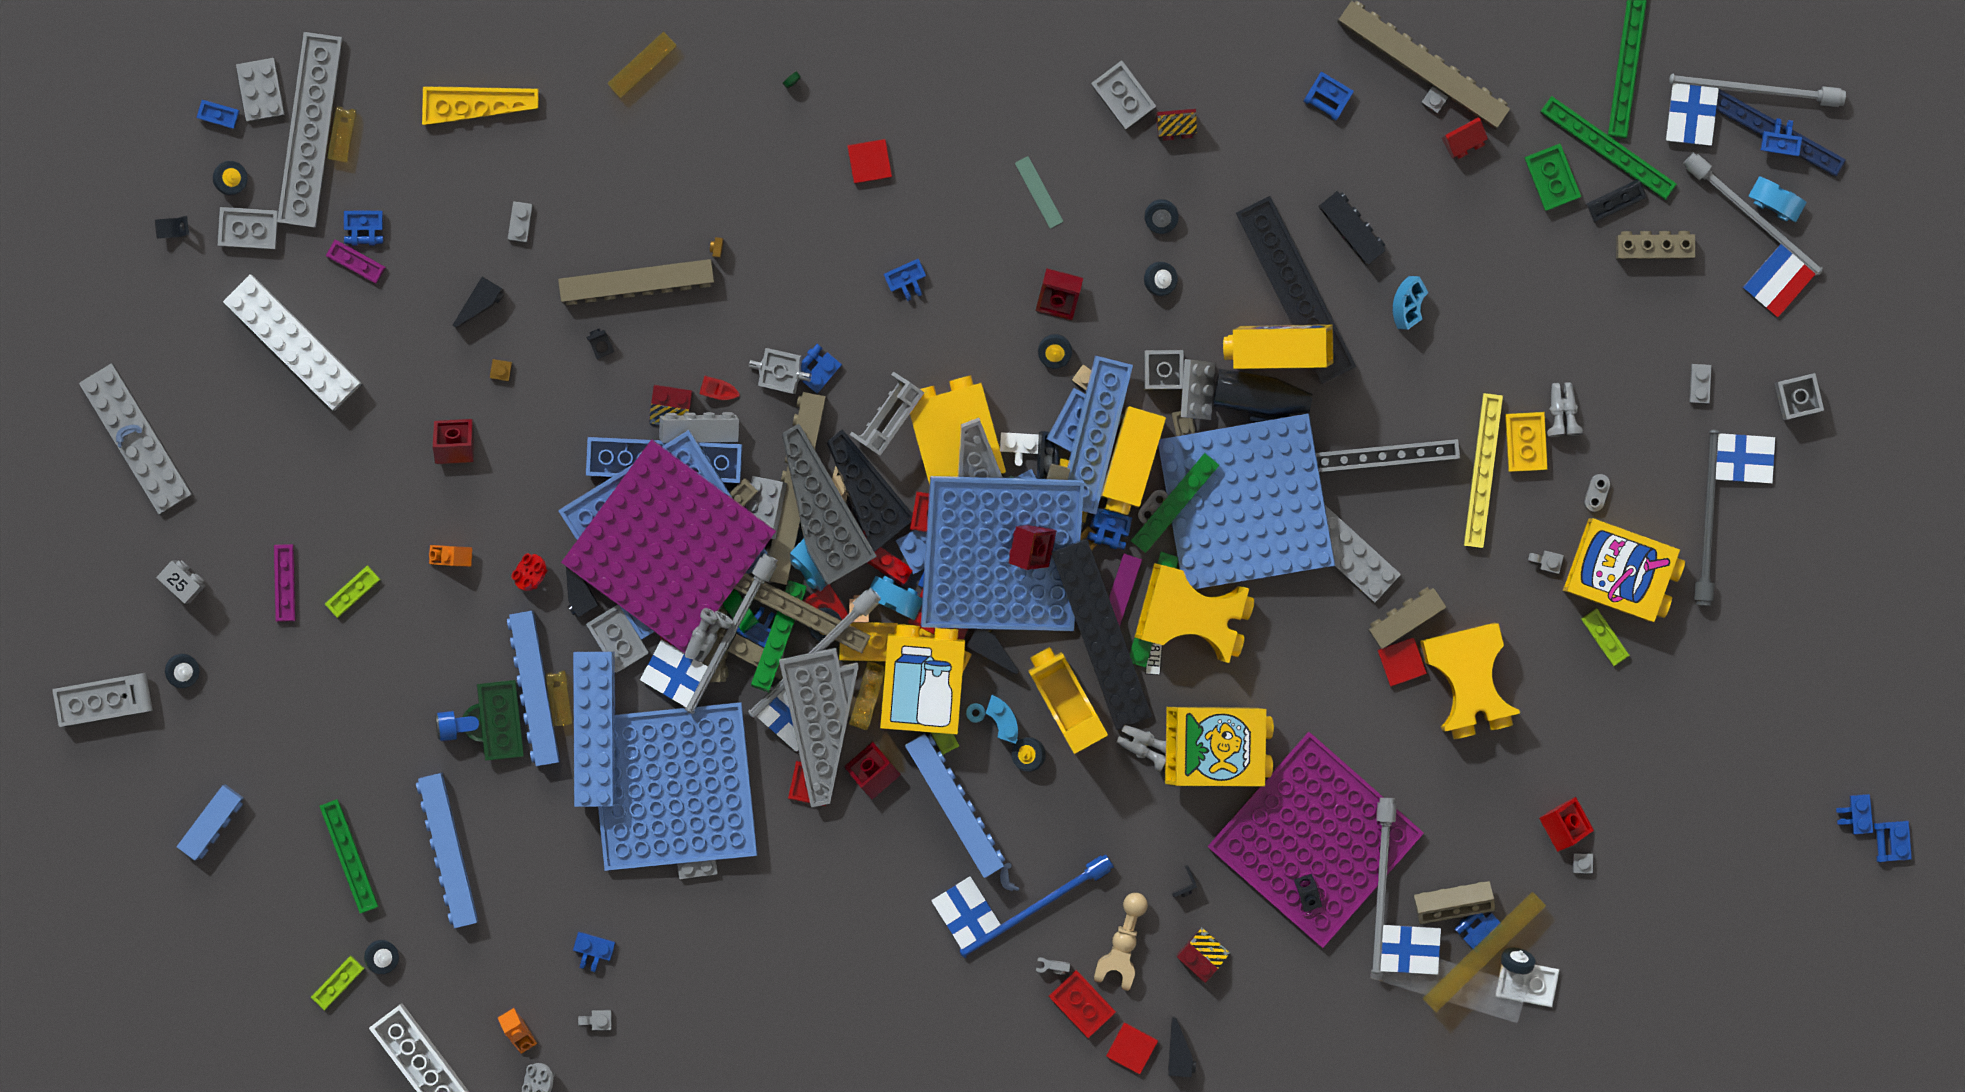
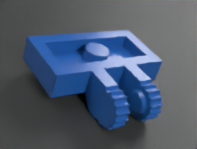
[1760,118,1802,157]
[884,259,926,301]
[736,606,775,647]
[1836,794,1873,834]
[573,932,615,972]

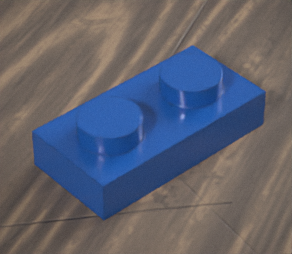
[197,100,240,129]

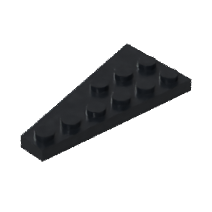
[827,429,913,552]

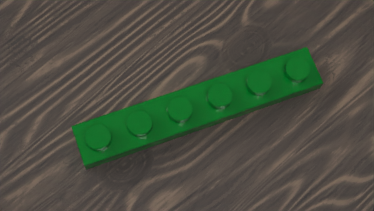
[1131,452,1220,553]
[1130,552,1178,667]
[751,580,807,692]
[319,799,379,913]

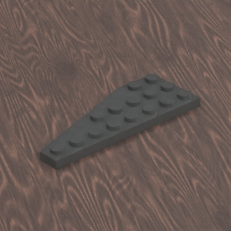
[782,424,877,586]

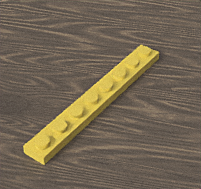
[1464,393,1503,548]

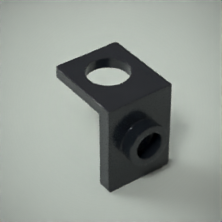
[155,216,189,239]
[586,328,614,359]
[1172,865,1197,897]
[1294,874,1322,912]

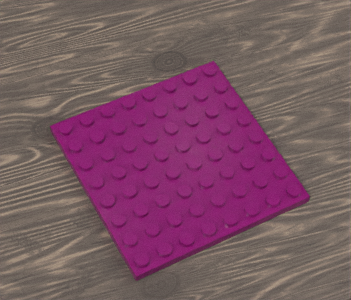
[561,439,776,653]
[1207,731,1424,948]

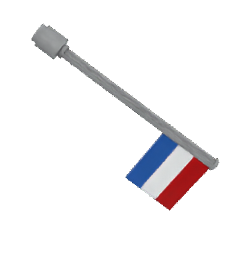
[1683,152,1823,317]

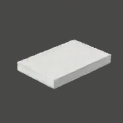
[1495,964,1559,1007]

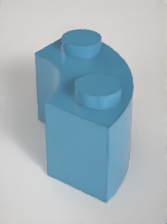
[1749,176,1807,222]
[1393,276,1428,330]
[790,539,826,592]
[869,576,923,620]
[986,695,1018,744]

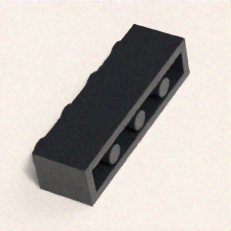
[1318,191,1386,266]

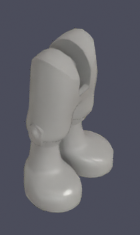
[1547,382,1583,437]
[685,608,733,662]
[1116,725,1166,772]

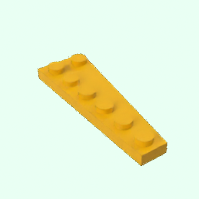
[422,87,539,125]

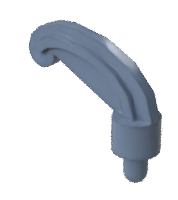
[116,425,142,448]
[1000,863,1019,891]

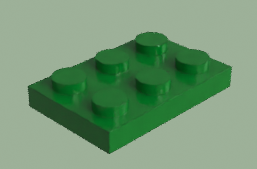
[1524,144,1581,211]

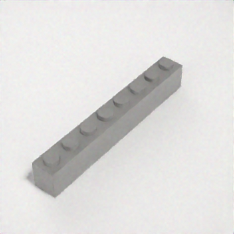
[1316,439,1460,472]

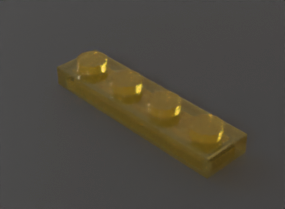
[607,31,677,98]
[849,661,885,730]

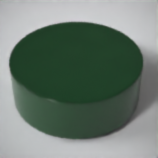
[782,71,801,89]

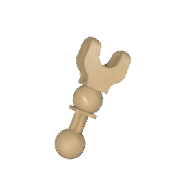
[1094,893,1148,991]

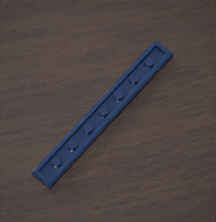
[1716,89,1846,177]

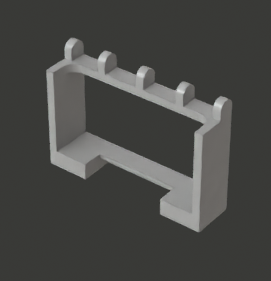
[850,372,924,456]

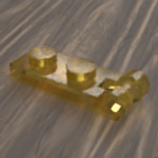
[328,106,357,163]
[546,671,573,727]

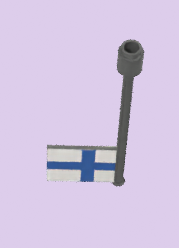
[1694,429,1775,606]

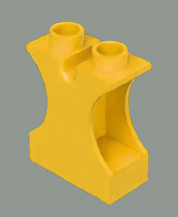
[1135,563,1254,663]
[1420,623,1520,739]
[1028,647,1108,754]

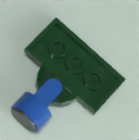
[435,680,524,761]

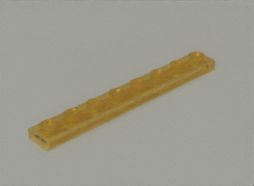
[1422,892,1546,1012]

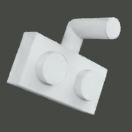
[1000,432,1039,466]

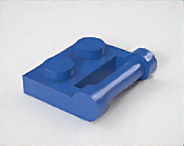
[1303,72,1354,121]
[1874,821,1911,862]

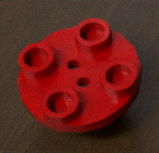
[511,553,549,591]

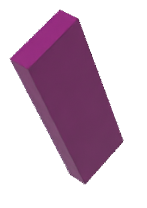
[326,239,386,284]

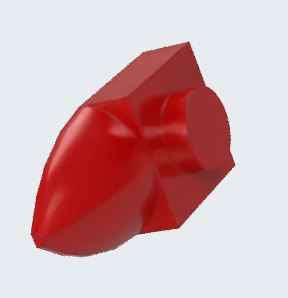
[699,376,740,400]

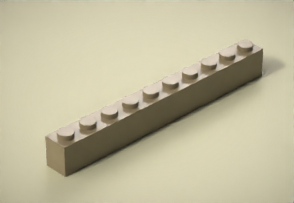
[1337,1,1510,129]
[766,392,826,585]

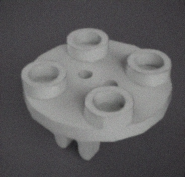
[522,1063,555,1092]

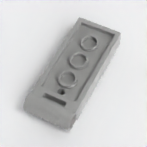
[52,673,153,727]

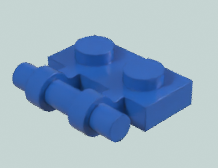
[344,211,383,246]
[801,344,842,394]
[1087,508,1132,550]
[1455,913,1505,953]

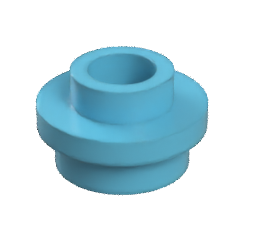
[966,703,985,723]

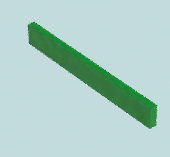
[1607,0,1647,138]
[1540,96,1677,200]

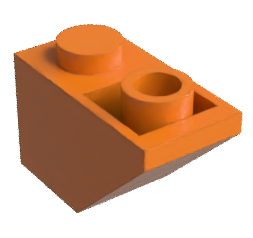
[429,545,472,567]
[498,1008,537,1053]

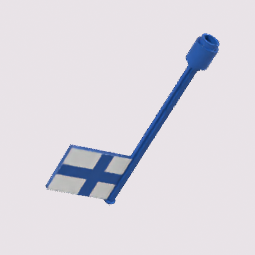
[931,854,1114,958]

